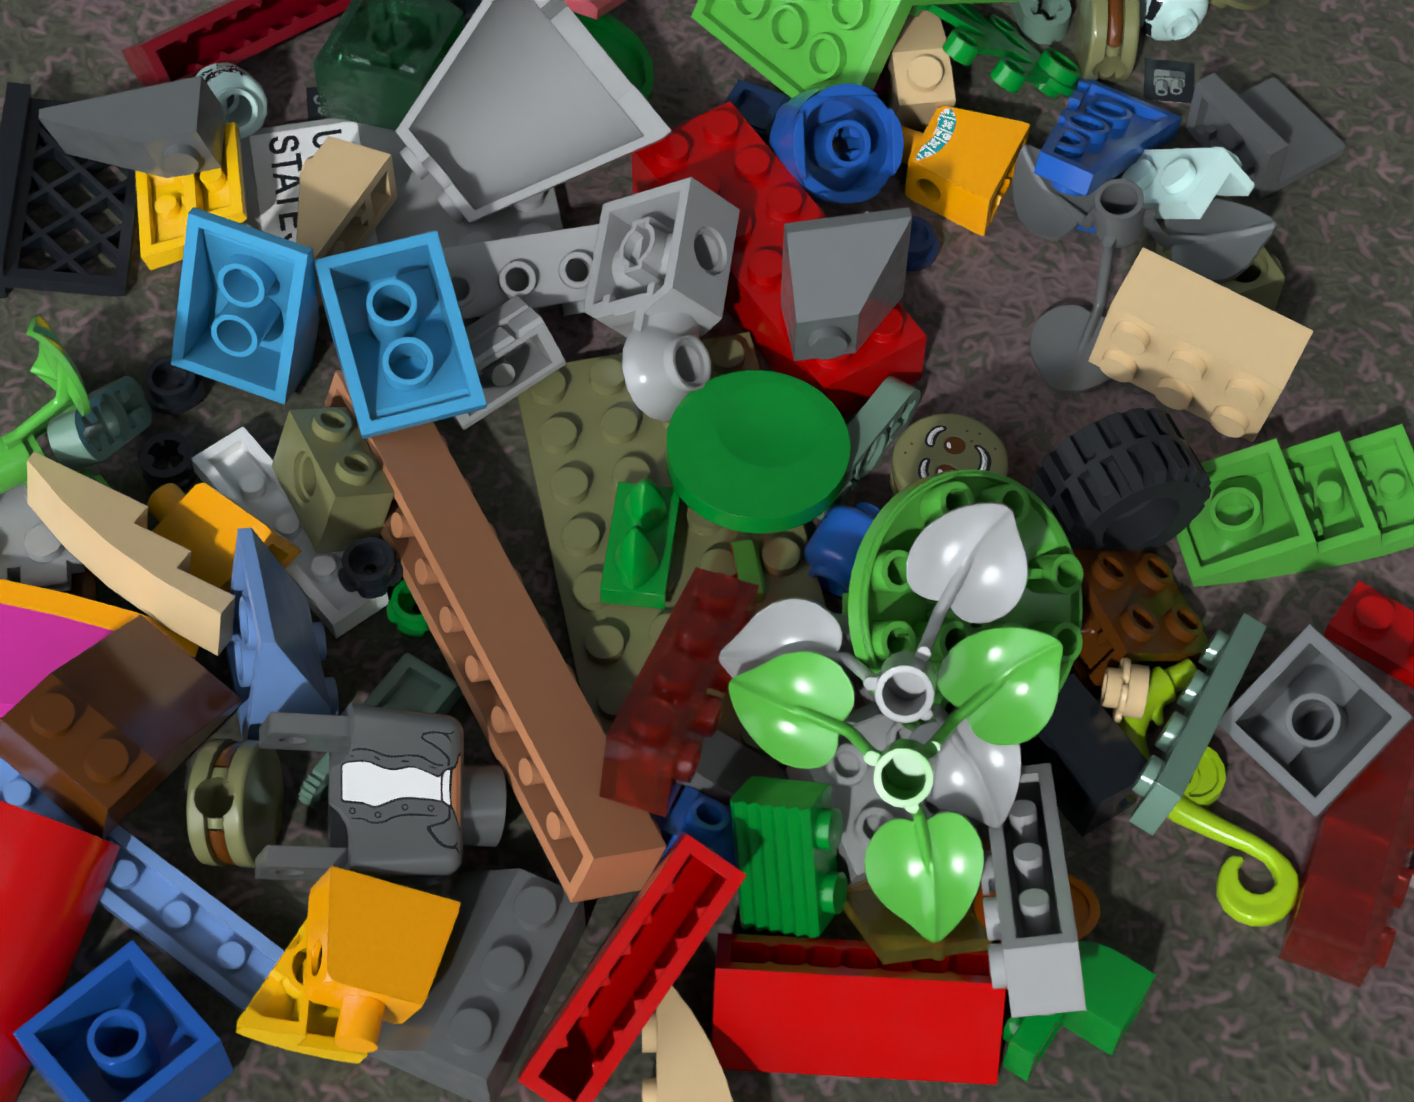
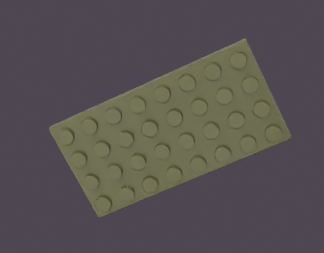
[516,332,826,801]

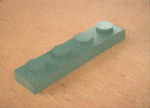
[1129,613,1267,836]

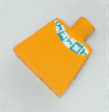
[901,106,1030,236]

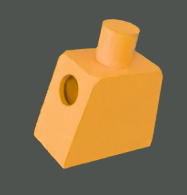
[147,482,302,593]
[305,866,461,1053]

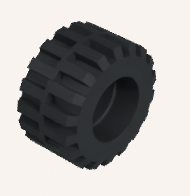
[1031,407,1211,552]

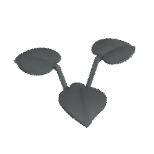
[1012,144,1276,394]

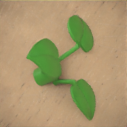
[0,313,112,495]
[728,626,1063,944]

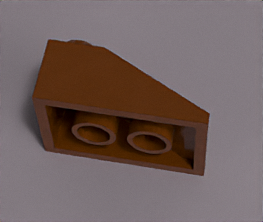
[0,615,242,839]

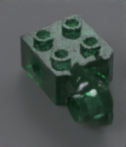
[313,0,465,131]

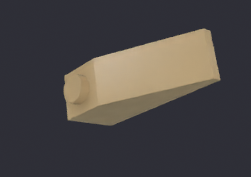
[883,10,956,130]
[296,136,398,306]

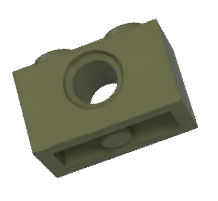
[272,407,395,553]

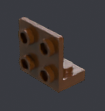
[1069,549,1209,699]

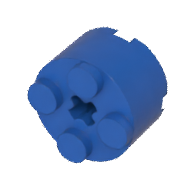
[769,84,904,205]

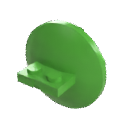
[842,469,1083,731]

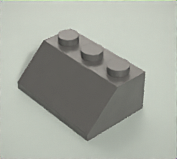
[367,868,586,1102]

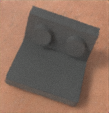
[1185,73,1346,201]

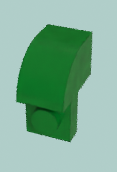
[1001,941,1156,1081]

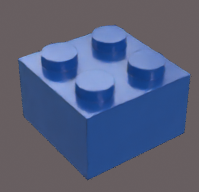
[13,940,234,1102]

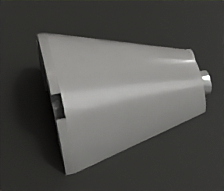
[395,0,673,225]

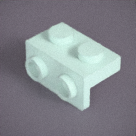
[1121,147,1255,219]

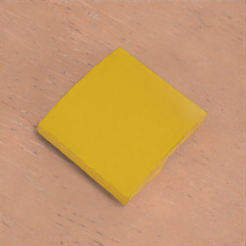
[135,121,247,271]

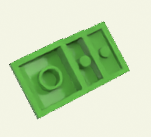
[1176,424,1414,587]

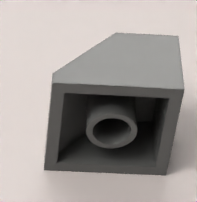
[1218,624,1414,818]

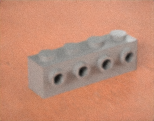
[442,224,599,328]
[976,763,1086,1018]

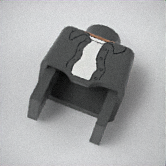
[255,703,507,890]

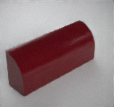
[121,0,361,87]

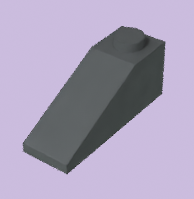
[38,75,226,178]

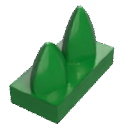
[600,476,681,610]

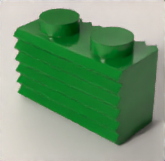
[730,776,848,939]

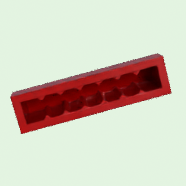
[0,800,121,1102]
[517,831,747,1102]
[712,933,1006,1085]

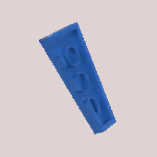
[1033,77,1182,196]

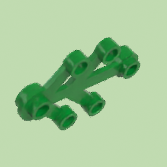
[909,3,1082,99]

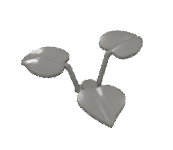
[719,502,1028,828]

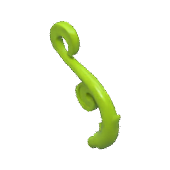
[1112,659,1300,927]

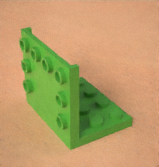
[691,0,1020,98]

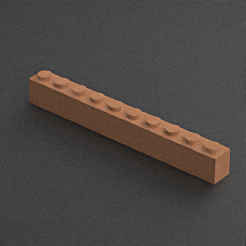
[323,370,667,903]

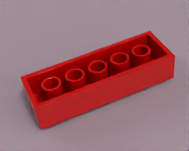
[631,101,927,419]

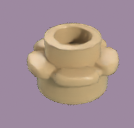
[1101,658,1150,723]

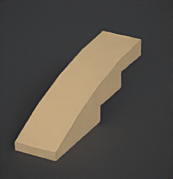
[27,452,235,656]

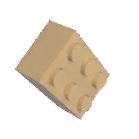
[1088,247,1313,442]

